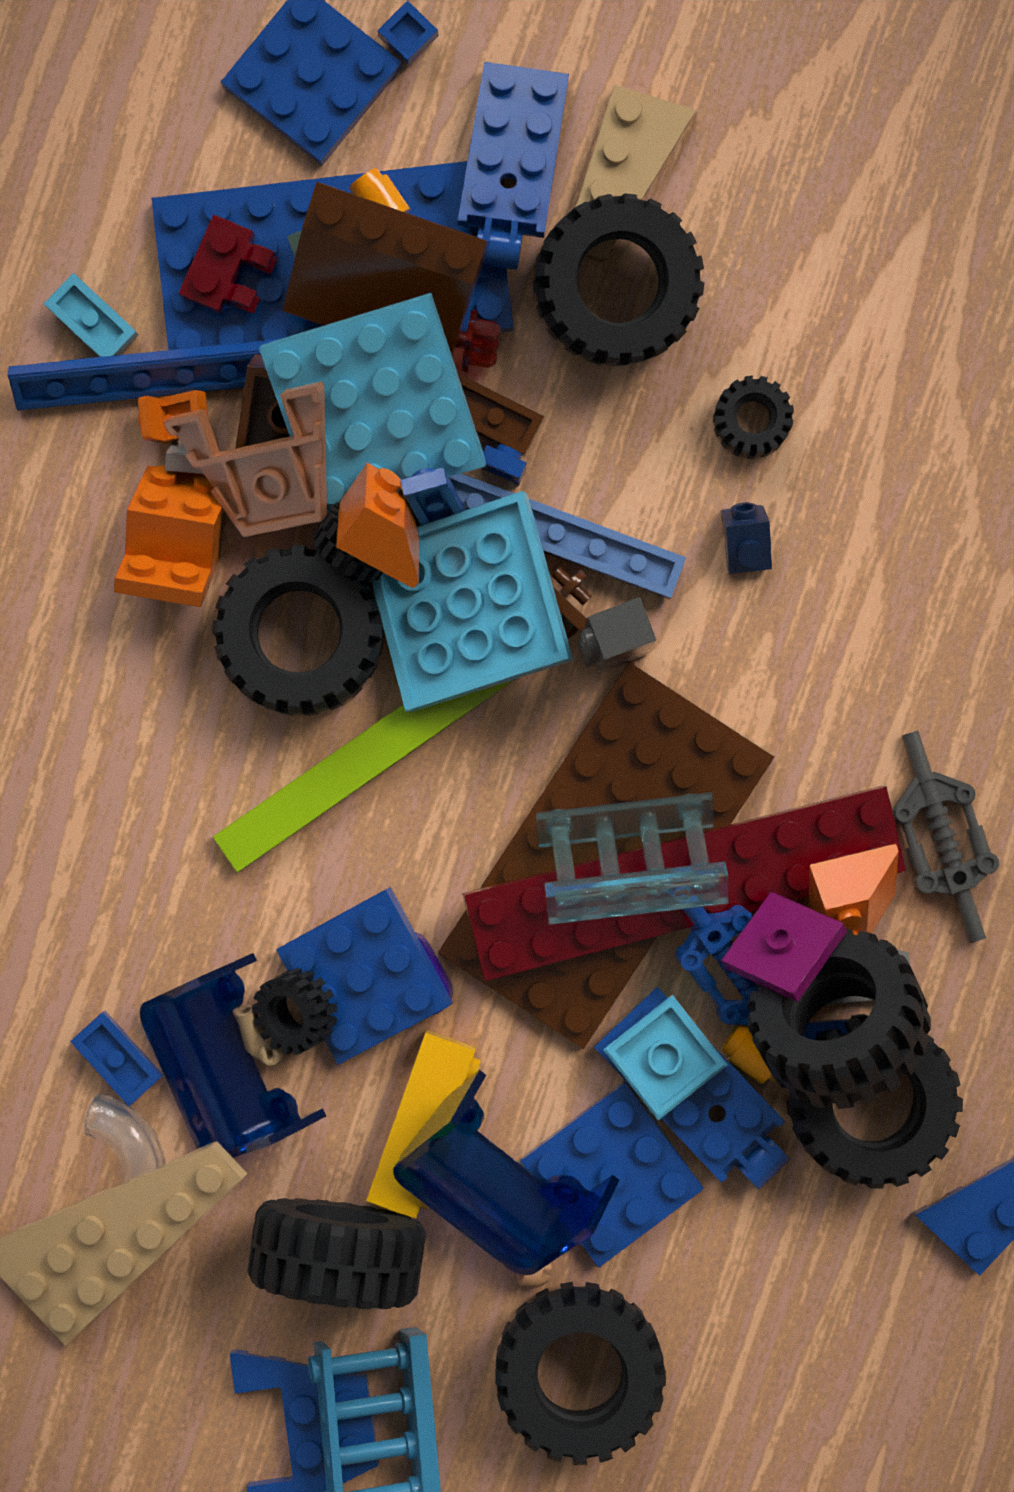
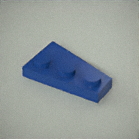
[912,1157,1014,1276]

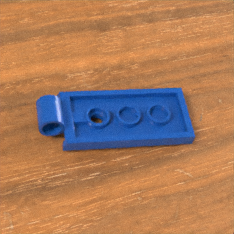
[457,62,569,270]
[594,987,791,1189]

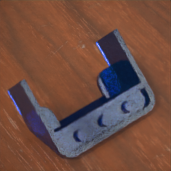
[140,953,326,1158]
[393,1070,620,1275]

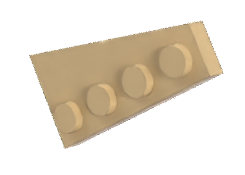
[576,84,696,263]

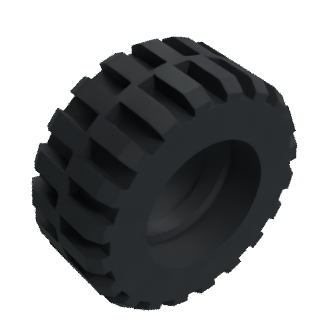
[533,193,705,366]
[212,545,384,716]
[747,929,931,1109]
[786,1014,963,1189]
[247,1198,426,1309]
[495,1282,666,1465]

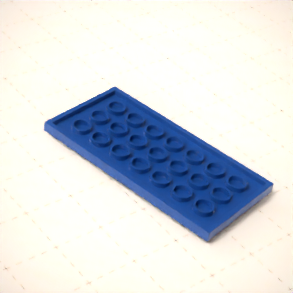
[151,161,514,350]

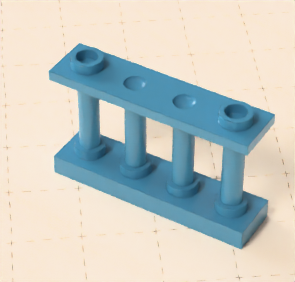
[308,1327,441,1492]

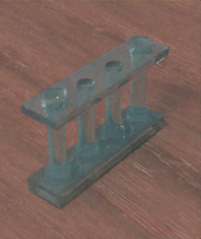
[536,792,728,925]

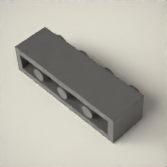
[578,597,656,674]

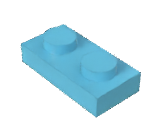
[44,273,138,357]

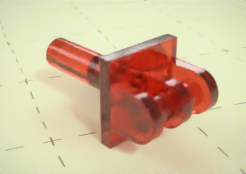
[455,310,501,373]

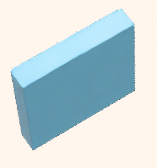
[603,995,728,1120]

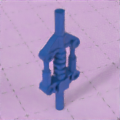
[667,878,758,1025]

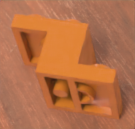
[114,465,225,607]

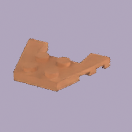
[163,381,327,537]

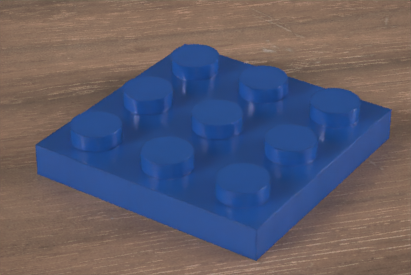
[221,0,402,166]
[276,887,453,1065]
[520,1081,704,1268]

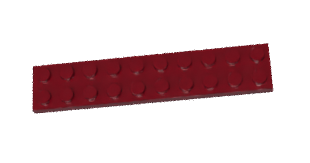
[462,786,906,981]

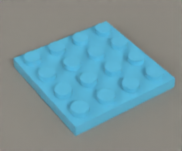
[259,293,486,513]
[372,491,573,713]

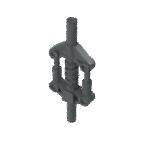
[892,730,999,943]

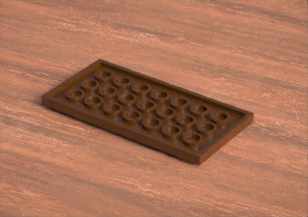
[438,662,774,1049]

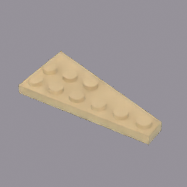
[0,1141,247,1346]

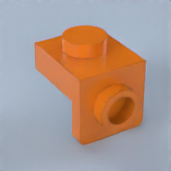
[138,390,209,444]

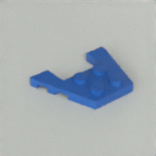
[230,1349,379,1492]

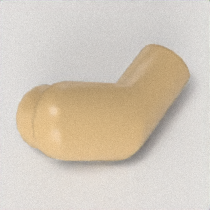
[235,1005,283,1066]

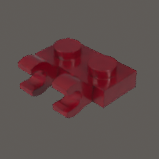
[178,214,278,314]

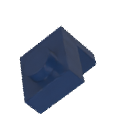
[721,502,772,574]

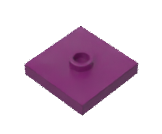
[721,892,847,1002]

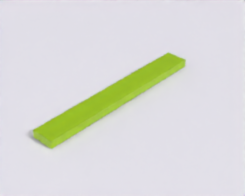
[213,679,516,873]

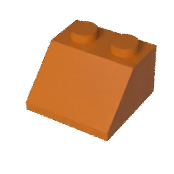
[336,463,419,589]
[808,844,899,935]

